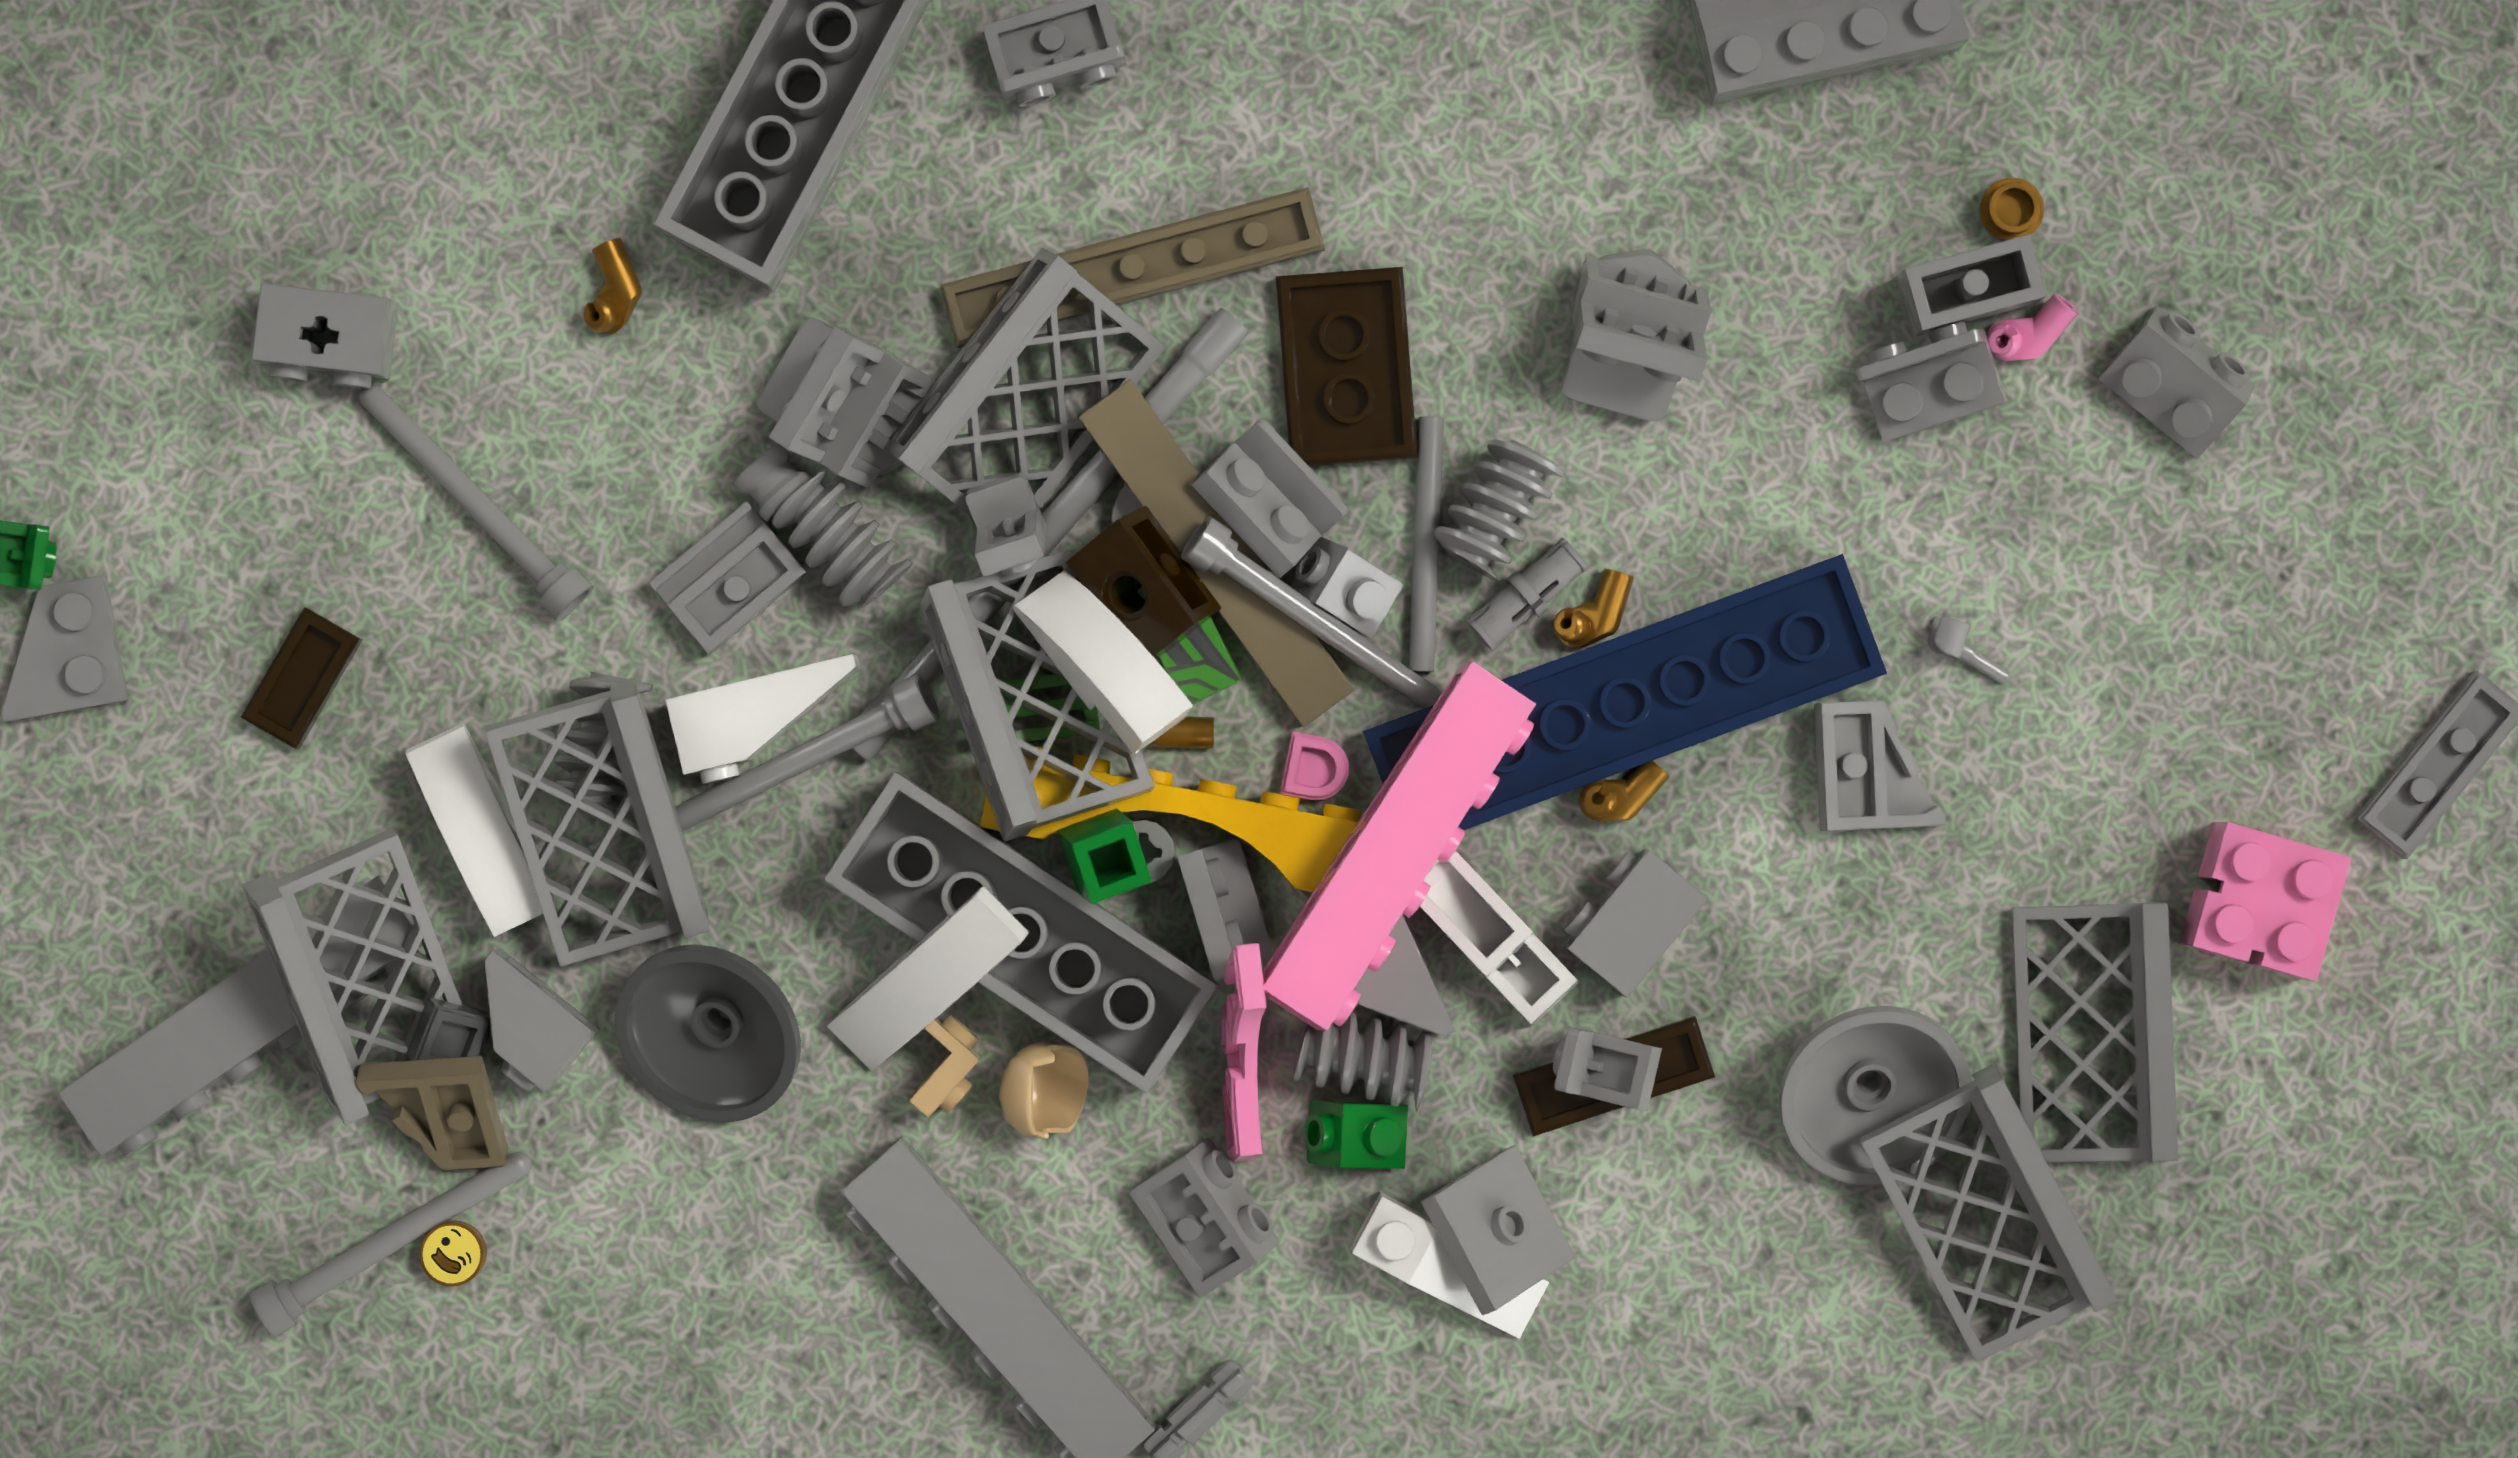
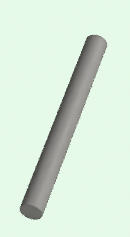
[1409,416,1444,672]

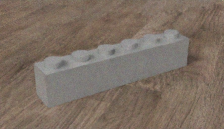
[57,875,422,1158]
[841,1137,1156,1458]

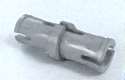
[1466,537,1589,651]

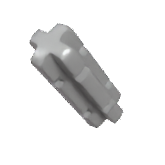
[1142,1360,1253,1458]

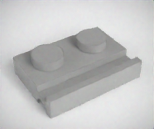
[649,501,808,655]

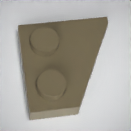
[356,1056,509,1170]

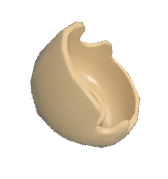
[999,1042,1089,1140]

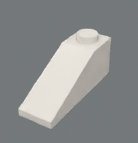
[665,654,860,784]
[1350,1191,1549,1338]

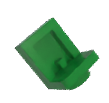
[0,520,57,590]
[1304,1100,1408,1169]

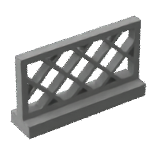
[884,248,1166,517]
[920,550,1155,842]
[485,677,710,967]
[242,828,463,1125]
[2012,902,2178,1163]
[1859,1063,2118,1362]

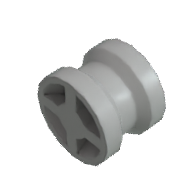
[733,444,812,523]
[1133,820,1176,883]

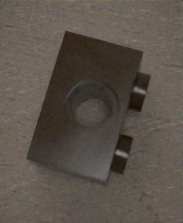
[1066,505,1222,658]

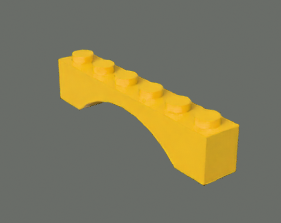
[980,746,1362,892]

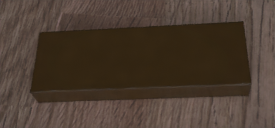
[1513,1016,1715,1136]

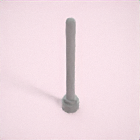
[359,384,594,622]
[1181,516,1442,709]
[675,674,940,831]
[249,1152,531,1337]

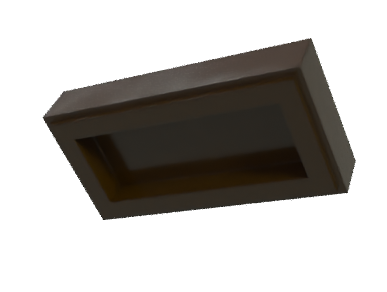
[241,607,363,749]

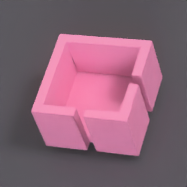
[2179,822,2352,981]

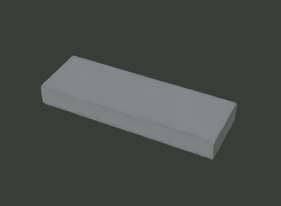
[2354,671,2518,859]

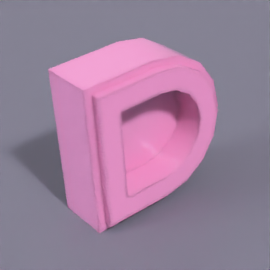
[1280,731,1349,800]

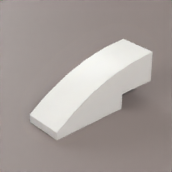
[1013,570,1193,755]
[406,722,543,937]
[1419,850,1578,1026]

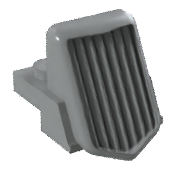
[1562,249,1711,421]
[758,318,935,489]

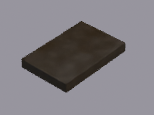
[1276,267,1417,466]

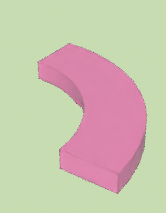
[1221,943,1266,1163]

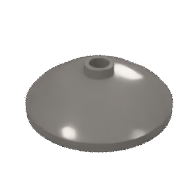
[1779,1006,1972,1185]

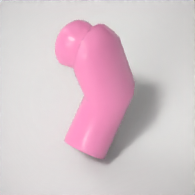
[1986,293,2079,361]

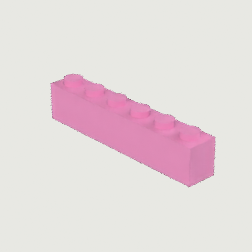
[1262,661,1536,1031]

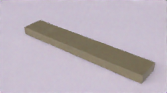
[940,187,1325,348]
[1078,379,1355,728]

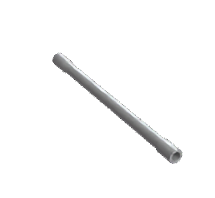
[853,308,1249,762]

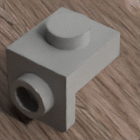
[965,473,1047,577]
[1289,537,1403,639]
[1553,1027,1662,1111]

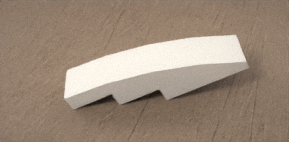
[827,886,1029,1071]

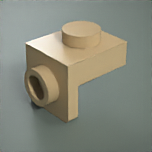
[909,1014,981,1118]

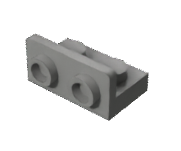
[1855,321,2008,442]
[1192,419,1348,578]
[1177,839,1274,980]
[1129,1138,1279,1298]

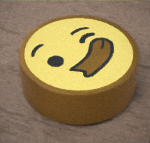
[420,1221,487,1287]

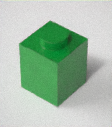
[1057,808,1152,904]

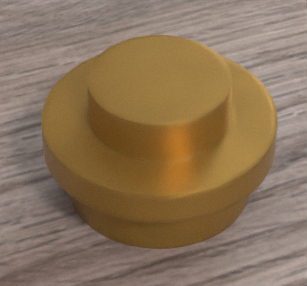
[1979,178,2044,241]

